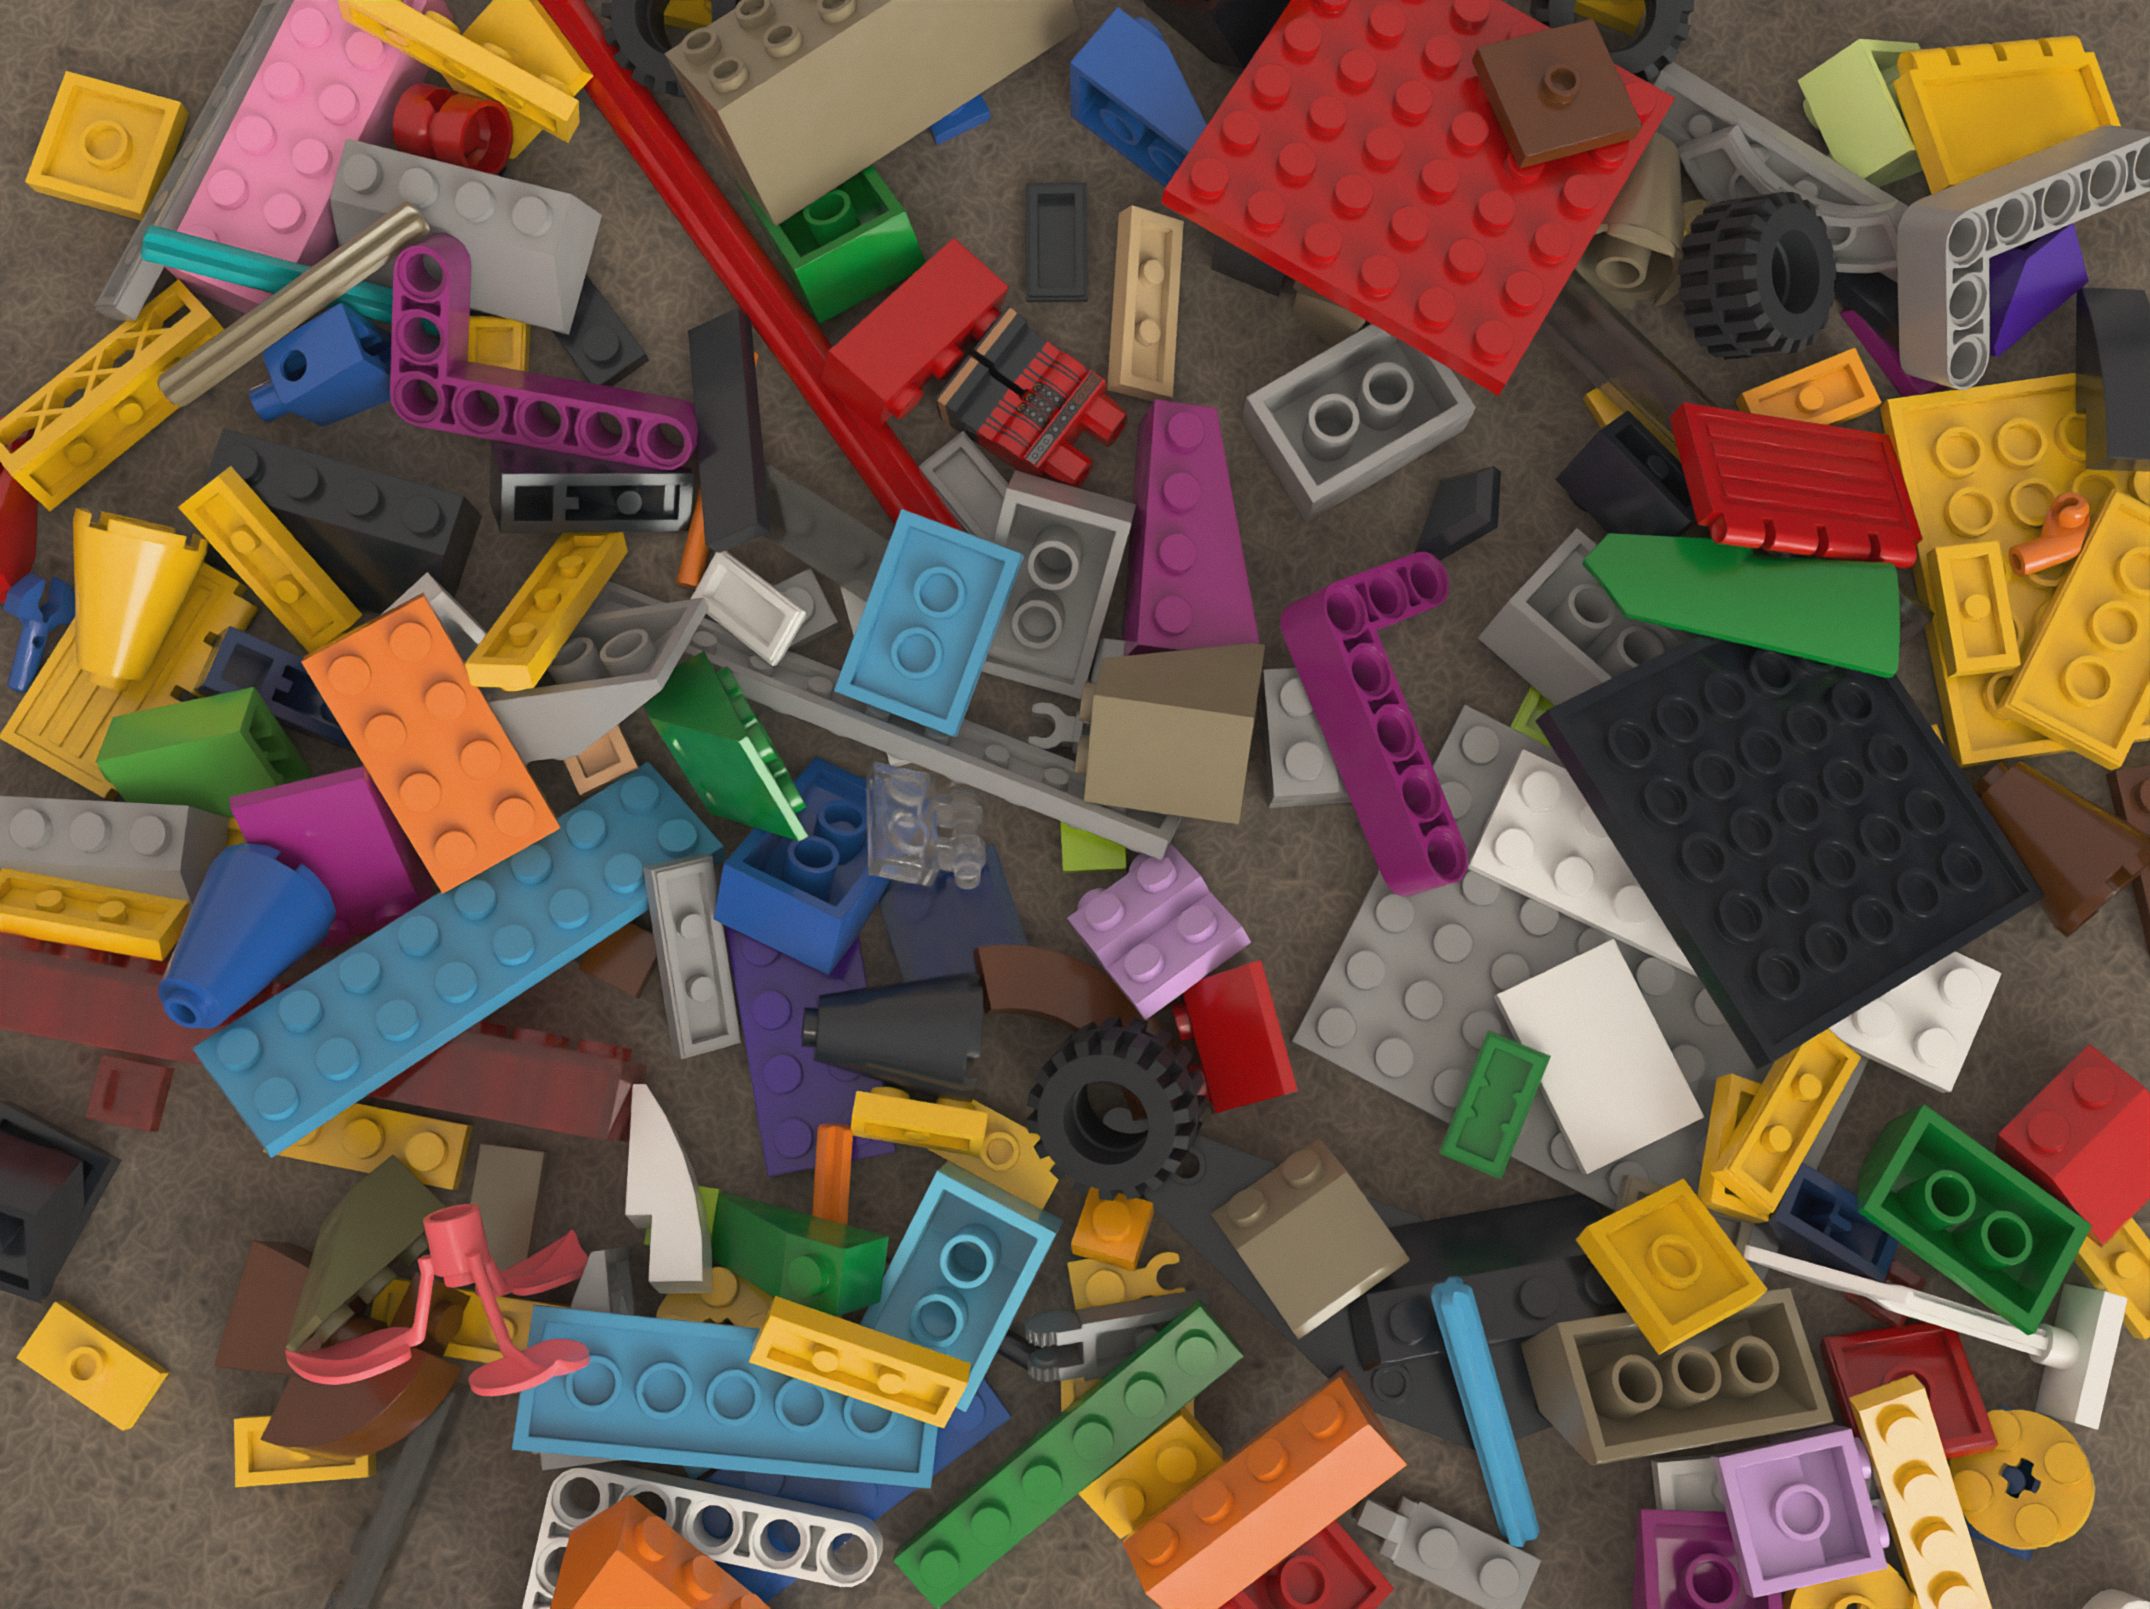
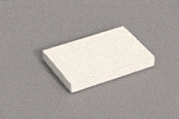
[1493,939,1704,1174]

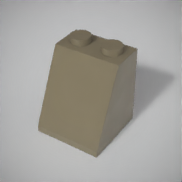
[1075,643,1265,824]

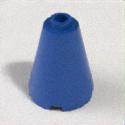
[158,842,336,1029]

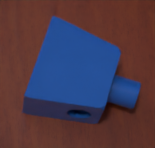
[249,303,392,427]

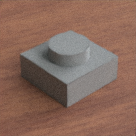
[773,568,840,651]

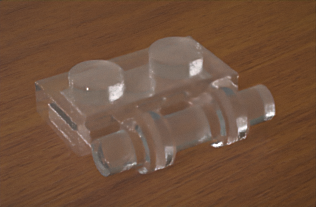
[866,762,986,889]

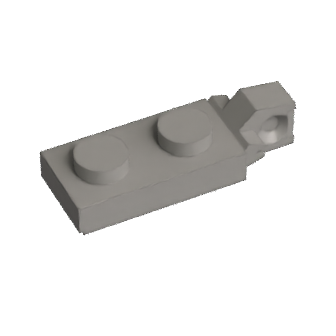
[1353,1496,1542,1609]

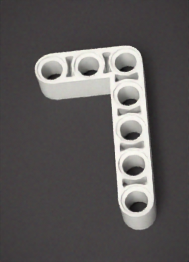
[522,1462,883,1609]

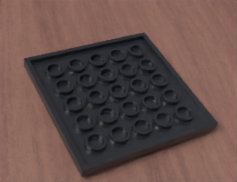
[1536,635,2045,1070]

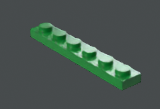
[893,1299,1244,1609]

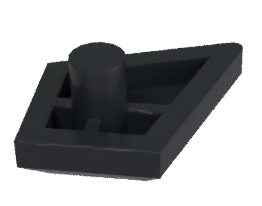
[1413,466,1501,561]

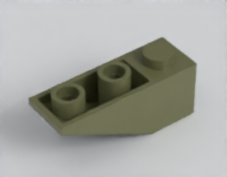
[286,1154,446,1352]

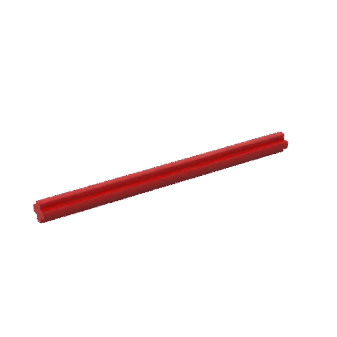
[538,0,966,533]

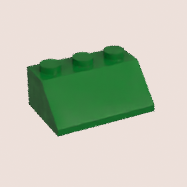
[1857,1104,2092,1336]

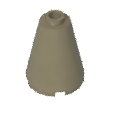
[1569,132,1685,310]

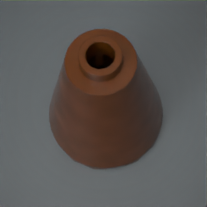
[1973,761,2150,938]

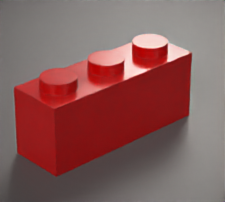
[821,238,1009,430]

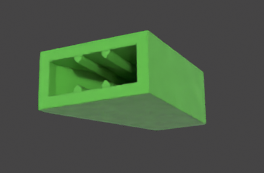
[95,687,315,818]

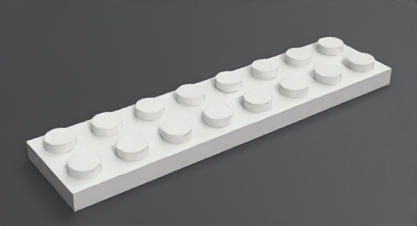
[1468,749,2002,1093]

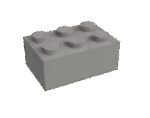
[1241,324,1476,523]

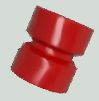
[392,82,513,175]

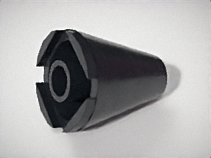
[801,972,983,1103]

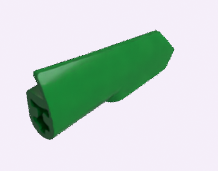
[1582,533,1900,678]

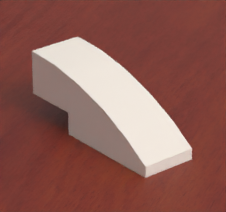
[625,1084,713,1294]

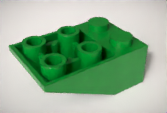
[643,651,808,841]

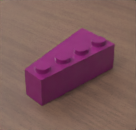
[1123,399,1260,656]

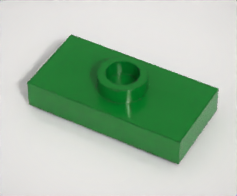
[1439,1030,1551,1180]

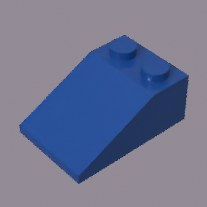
[1070,7,1207,187]
[713,756,928,975]

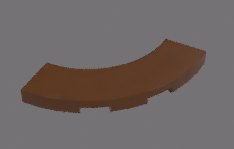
[972,944,1178,1121]

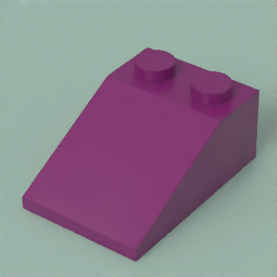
[229,766,433,947]
[1632,1509,1783,1609]

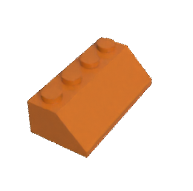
[1122,1367,1407,1609]
[550,1495,771,1609]

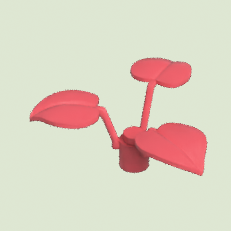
[285,1204,591,1397]

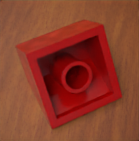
[1170,960,1298,1115]
[1994,1044,2150,1248]

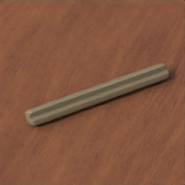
[157,202,430,407]

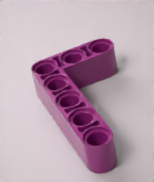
[390,233,698,470]
[1280,552,1468,897]

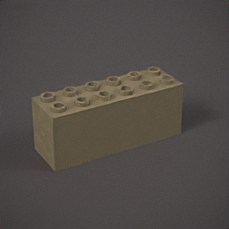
[664,0,1082,226]

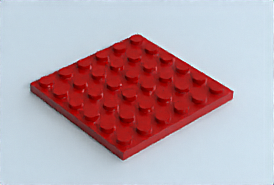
[1161,0,1675,396]

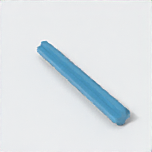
[1431,1276,1540,1548]

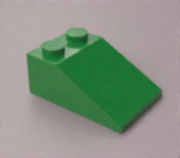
[733,164,926,324]

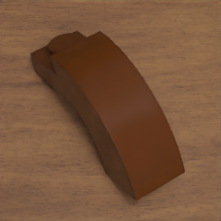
[260,1272,470,1460]

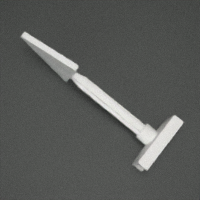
[1743,1245,2128,1430]

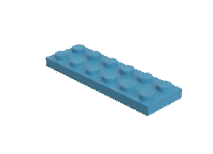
[512,1305,947,1489]

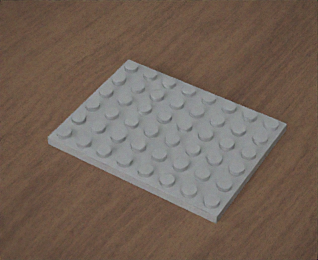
[1291,705,1869,1283]

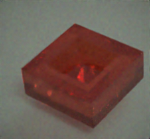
[85,1054,175,1132]

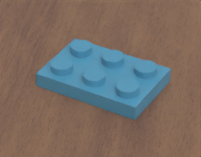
[834,509,1025,737]

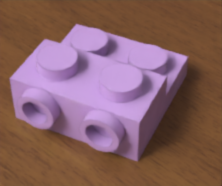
[1067,843,1251,1020]
[1712,1425,1889,1598]

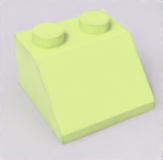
[1798,39,1923,187]

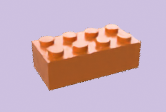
[301,592,561,894]

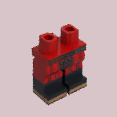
[935,306,1128,488]

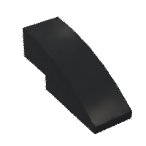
[2076,287,2150,472]

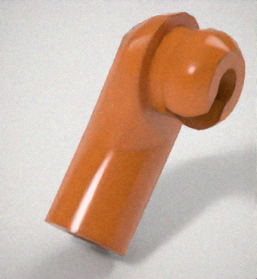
[2009,492,2091,577]

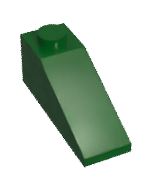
[711,1192,889,1317]

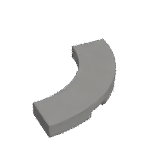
[1678,124,1904,273]

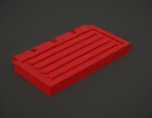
[1669,402,1923,569]

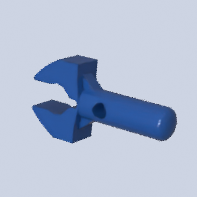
[3,572,75,693]

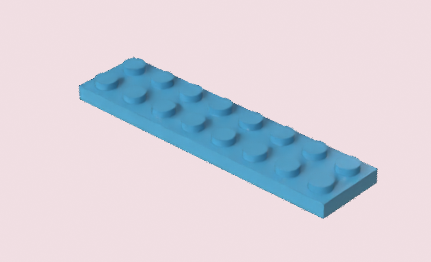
[192,762,725,1158]

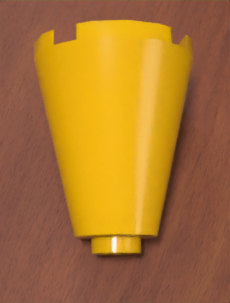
[73,508,209,690]

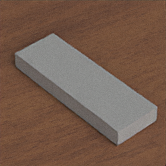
[643,853,741,1059]

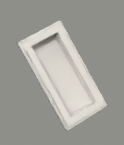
[691,550,806,666]

